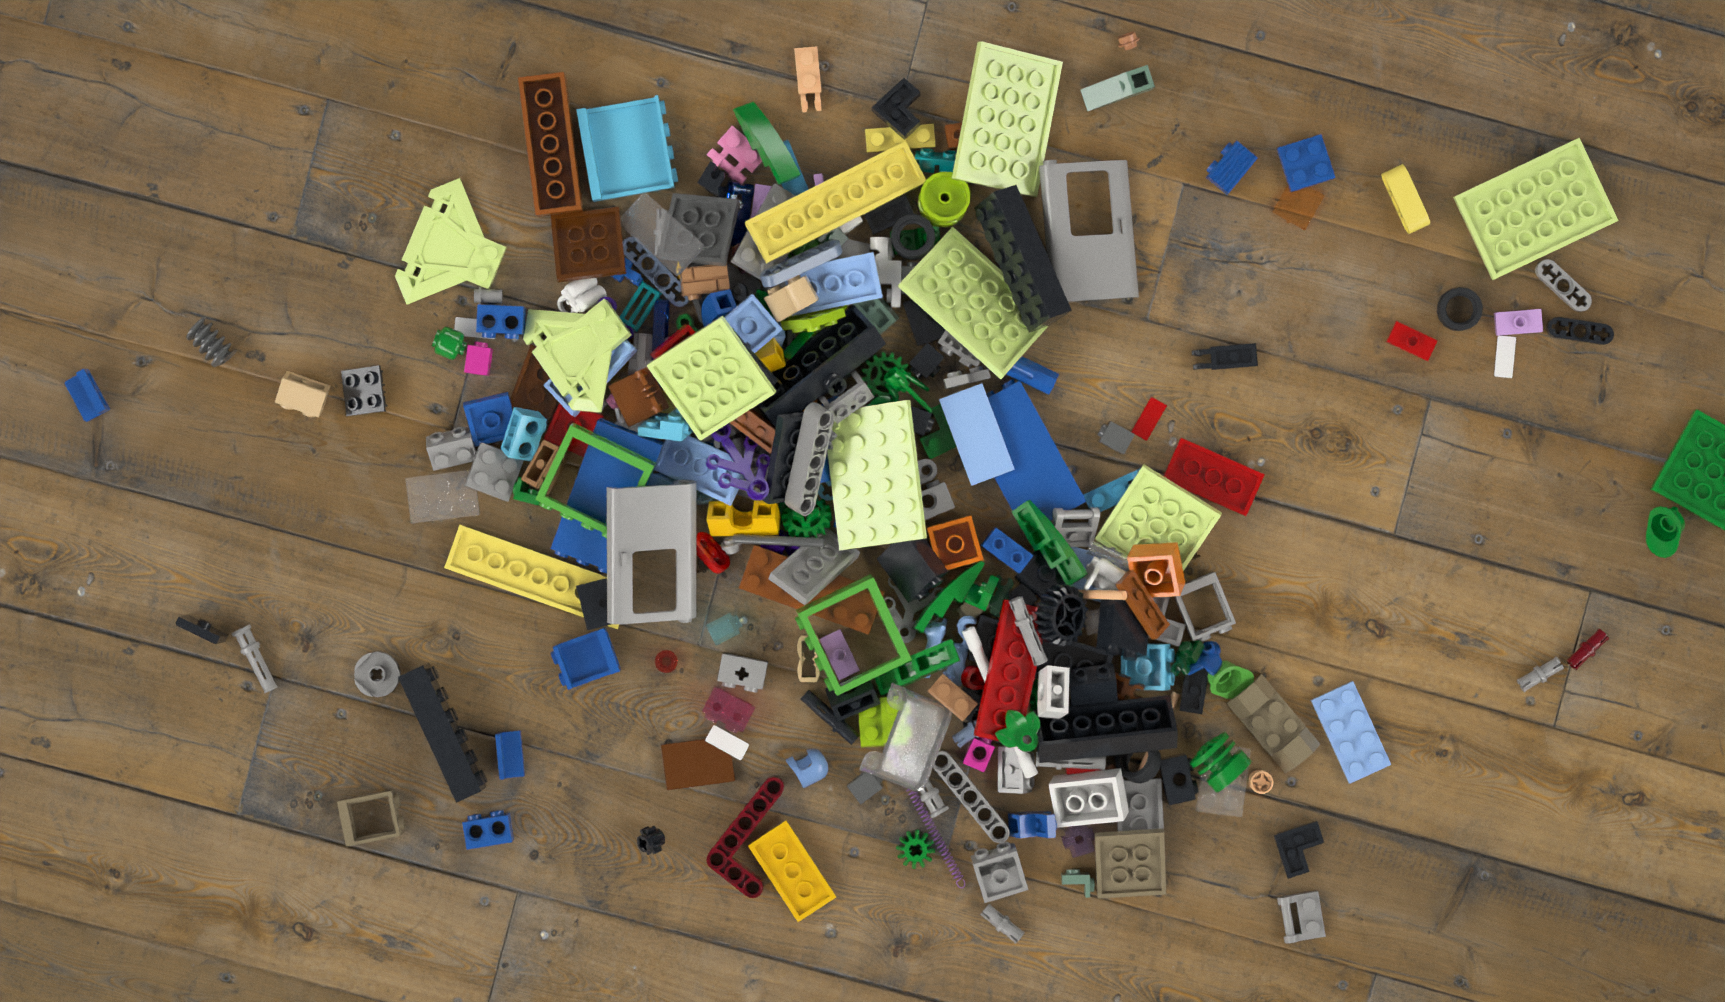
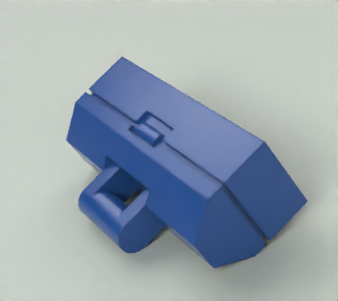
[1005,356,1059,395]

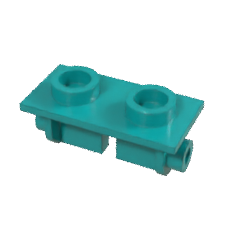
[915,148,957,173]

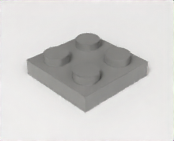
[464,443,524,502]

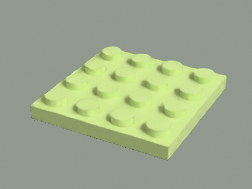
[647,315,776,441]
[1095,464,1222,571]

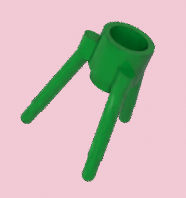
[884,367,932,413]

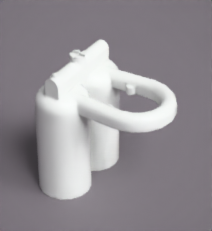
[557,278,607,313]
[1084,556,1126,591]

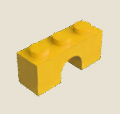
[707,500,781,536]

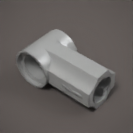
[628,333,655,376]

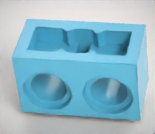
[501,407,547,461]

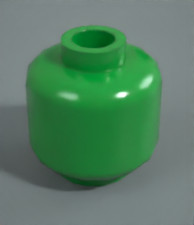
[432,327,467,360]

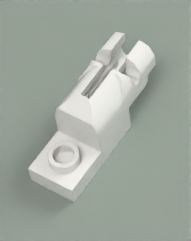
[870,237,901,308]

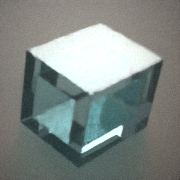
[705,612,743,646]

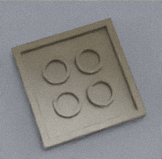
[1094,828,1166,899]

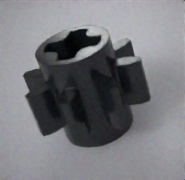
[637,826,665,855]

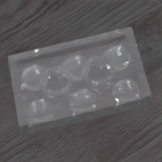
[405,470,480,524]
[1196,742,1251,817]

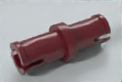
[1566,629,1609,671]

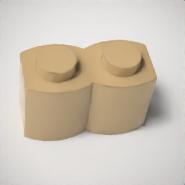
[764,275,819,322]
[797,635,820,682]

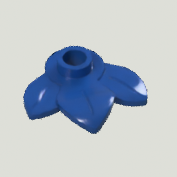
[1188,641,1222,676]

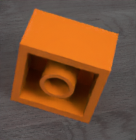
[927,515,984,570]
[1127,542,1185,598]

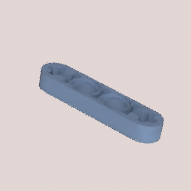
[623,237,690,307]
[760,240,843,287]

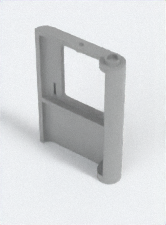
[1039,160,1139,303]
[607,480,696,624]

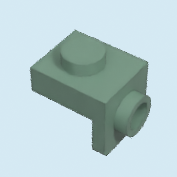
[1061,868,1094,898]

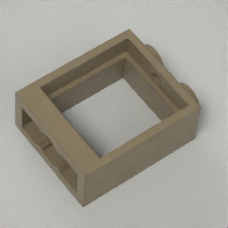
[337,789,406,847]

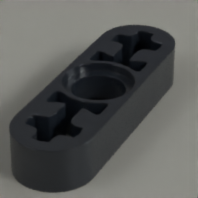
[1546,317,1614,345]

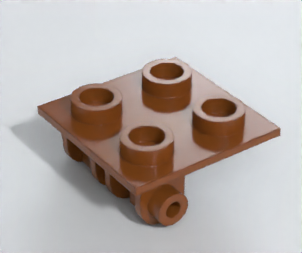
[608,367,670,428]

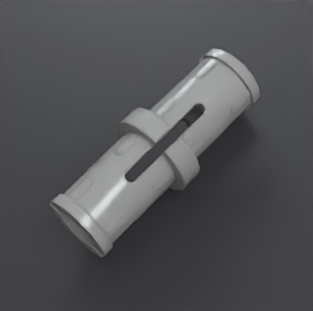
[1517,657,1564,692]
[980,904,1025,944]

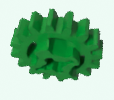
[861,352,911,398]
[782,496,832,538]

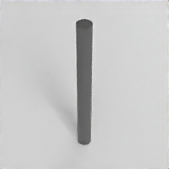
[733,534,825,547]

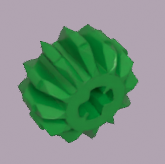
[896,829,935,869]

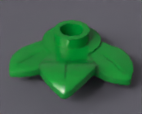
[995,710,1040,752]

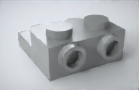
[971,842,1028,903]

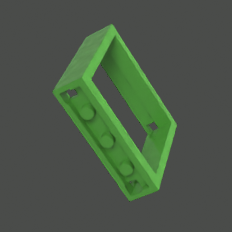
[535,423,656,538]
[795,574,912,696]

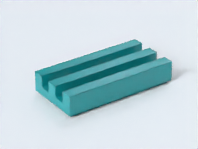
[620,281,662,332]

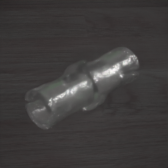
[1086,540,1129,571]

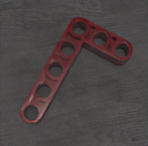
[706,775,784,898]

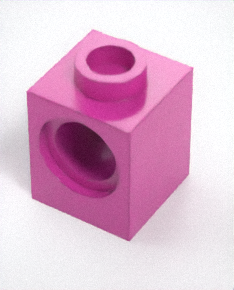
[464,341,493,376]
[962,737,995,772]

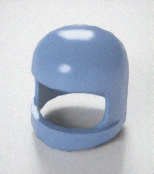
[786,748,828,788]

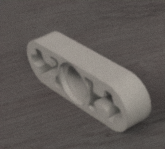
[1535,259,1592,312]

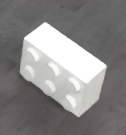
[1049,768,1129,828]

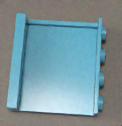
[576,95,678,202]

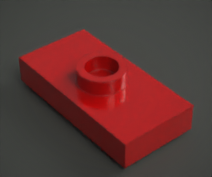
[1386,321,1438,361]

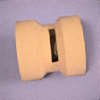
[1248,769,1273,794]

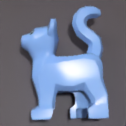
[924,616,977,686]

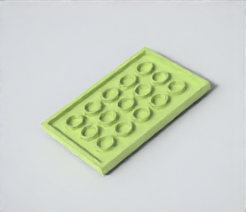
[952,41,1063,197]
[1453,138,1618,280]
[898,227,1048,379]
[827,400,927,550]

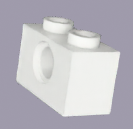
[1037,665,1070,719]

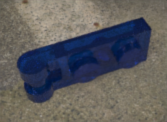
[727,181,755,248]

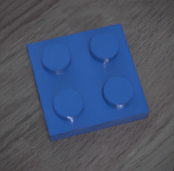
[1277,134,1335,192]
[463,392,513,447]

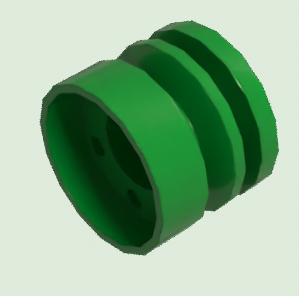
[1190,731,1252,793]

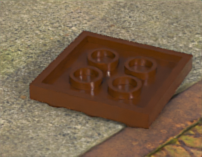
[550,206,626,283]

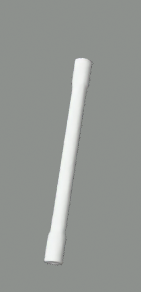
[962,626,1038,778]

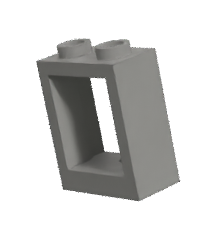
[819,369,874,424]
[1174,572,1236,642]

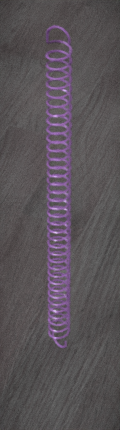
[883,746,965,888]

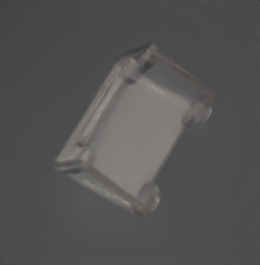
[859,683,952,791]

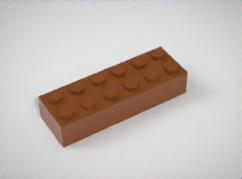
[518,72,584,217]
[739,545,884,635]

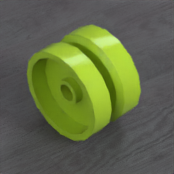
[918,171,971,228]

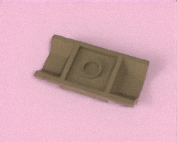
[1226,674,1320,773]

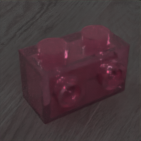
[702,686,756,734]

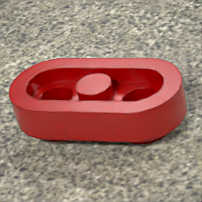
[696,532,730,574]
[961,665,985,690]

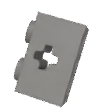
[717,653,768,693]

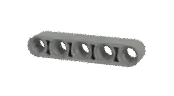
[785,402,834,516]
[931,749,1010,843]

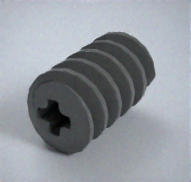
[186,316,237,367]

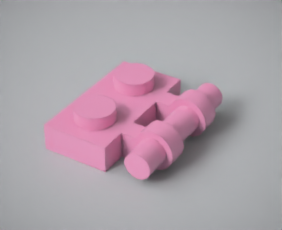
[707,126,763,185]

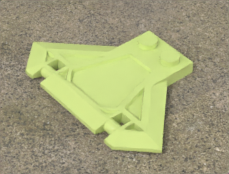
[395,178,507,305]
[523,299,632,413]

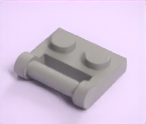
[1052,507,1100,547]
[1277,890,1326,943]

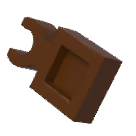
[1115,672,1146,700]

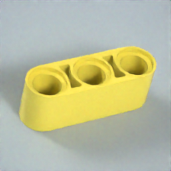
[1381,164,1430,234]

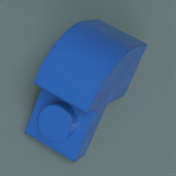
[701,289,737,327]
[1008,811,1057,838]

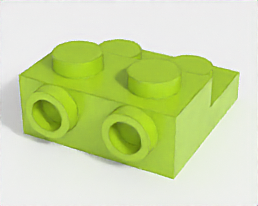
[859,696,911,748]

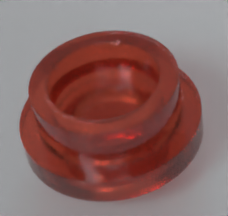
[655,650,678,673]

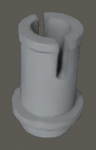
[474,287,503,305]

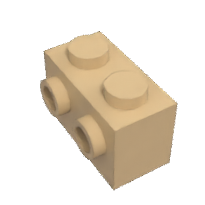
[275,371,330,418]

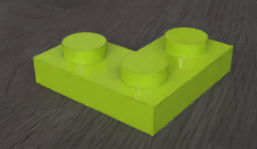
[780,308,846,333]

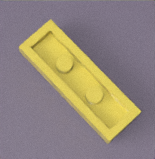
[865,124,935,153]

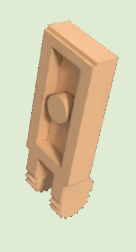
[794,46,822,112]

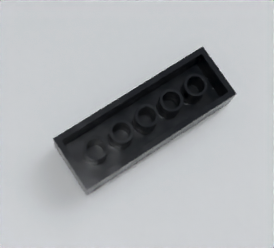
[974,185,1072,333]
[756,305,886,428]
[968,614,1113,688]
[398,663,488,803]
[1033,695,1178,763]

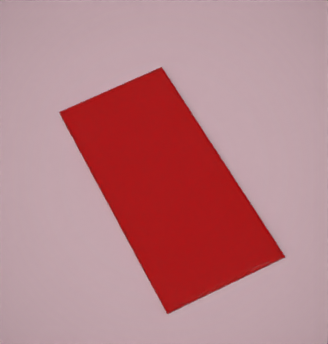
[1131,397,1167,441]

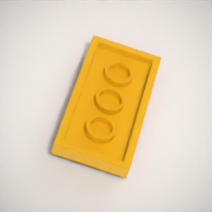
[748,820,836,922]

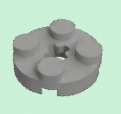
[354,651,401,697]

